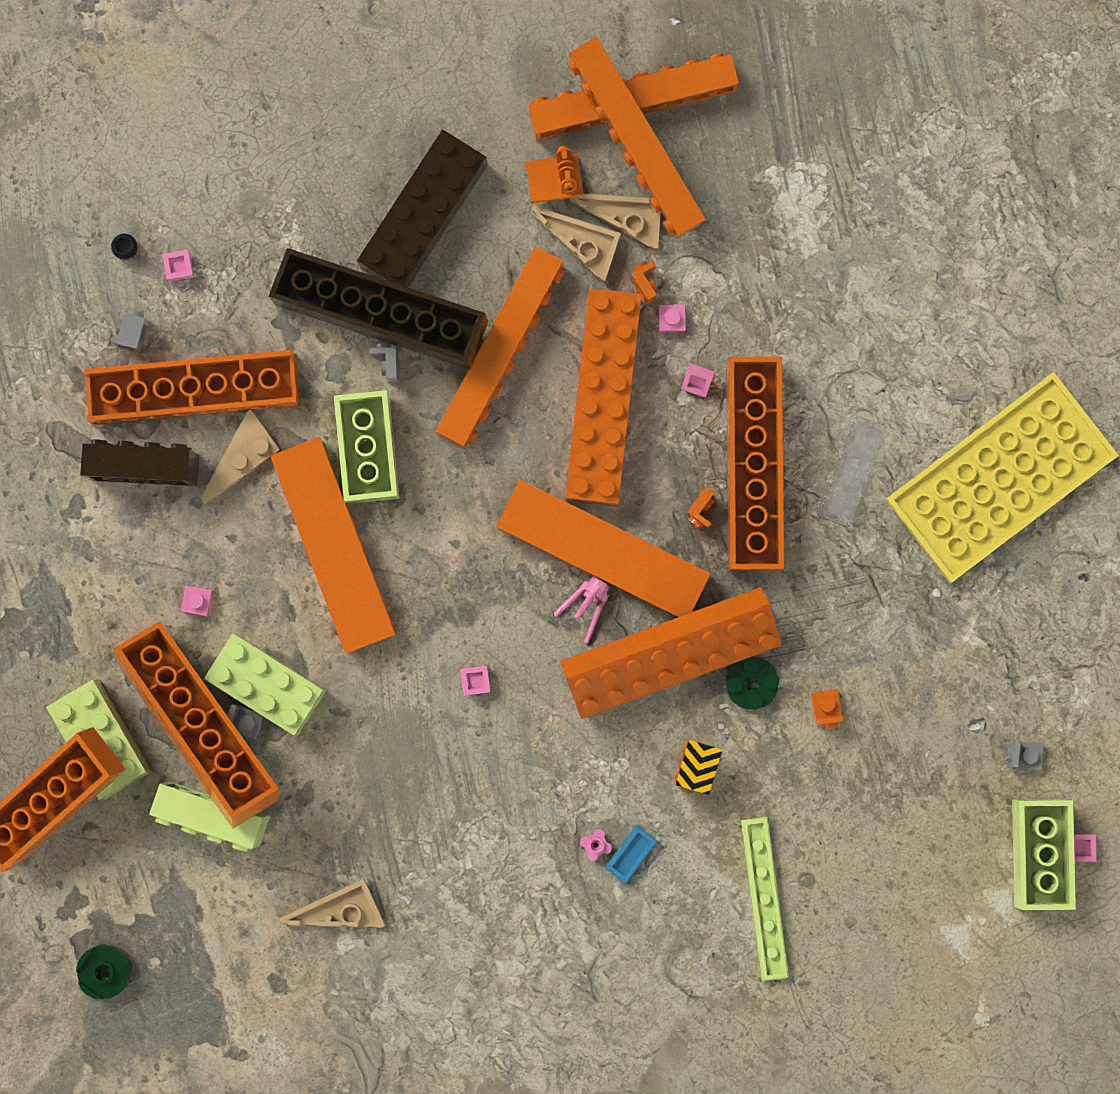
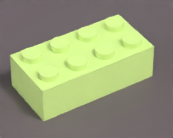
[334,390,400,504]
[204,633,327,736]
[46,680,152,800]
[149,782,270,852]
[1012,799,1076,910]

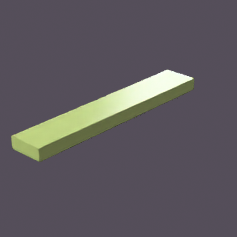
[741,816,789,981]

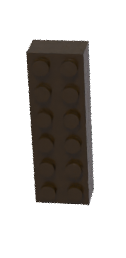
[357,129,488,287]

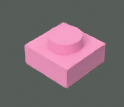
[162,250,194,282]
[659,305,686,333]
[681,363,715,398]
[181,586,213,617]
[460,666,491,696]
[1074,834,1096,862]

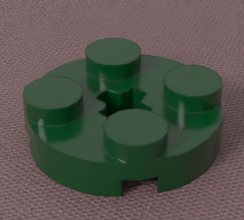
[725,657,779,710]
[76,944,132,999]

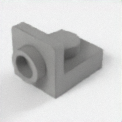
[369,343,399,383]
[224,704,265,740]
[1004,740,1044,771]

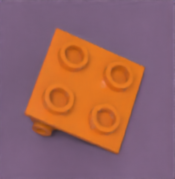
[525,146,584,204]

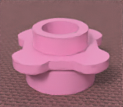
[580,829,612,861]

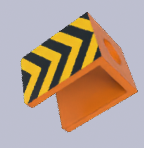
[674,740,722,795]

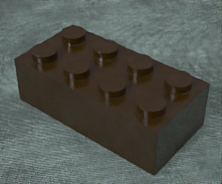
[80,439,199,486]

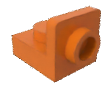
[630,261,658,306]
[686,487,715,530]
[811,689,845,729]

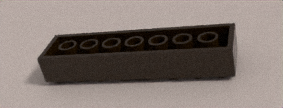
[268,248,488,370]

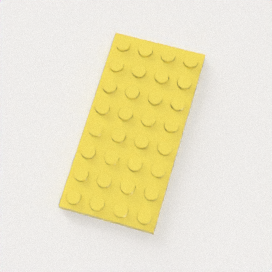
[885,372,1119,583]

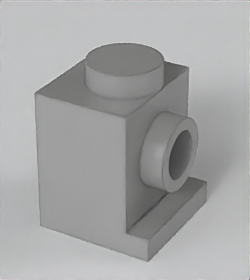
[111,310,150,353]

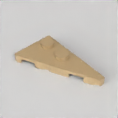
[570,193,661,251]
[532,206,621,283]
[201,409,281,504]
[279,878,386,928]

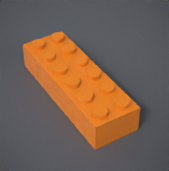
[0,727,126,872]

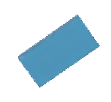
[604,825,658,884]

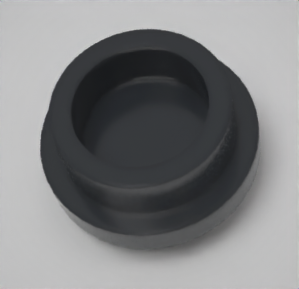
[111,233,138,260]

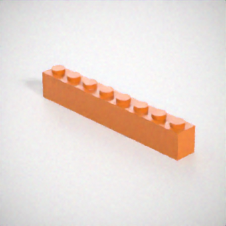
[567,36,706,239]
[528,53,739,141]
[436,246,566,449]

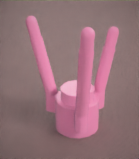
[554,576,610,645]

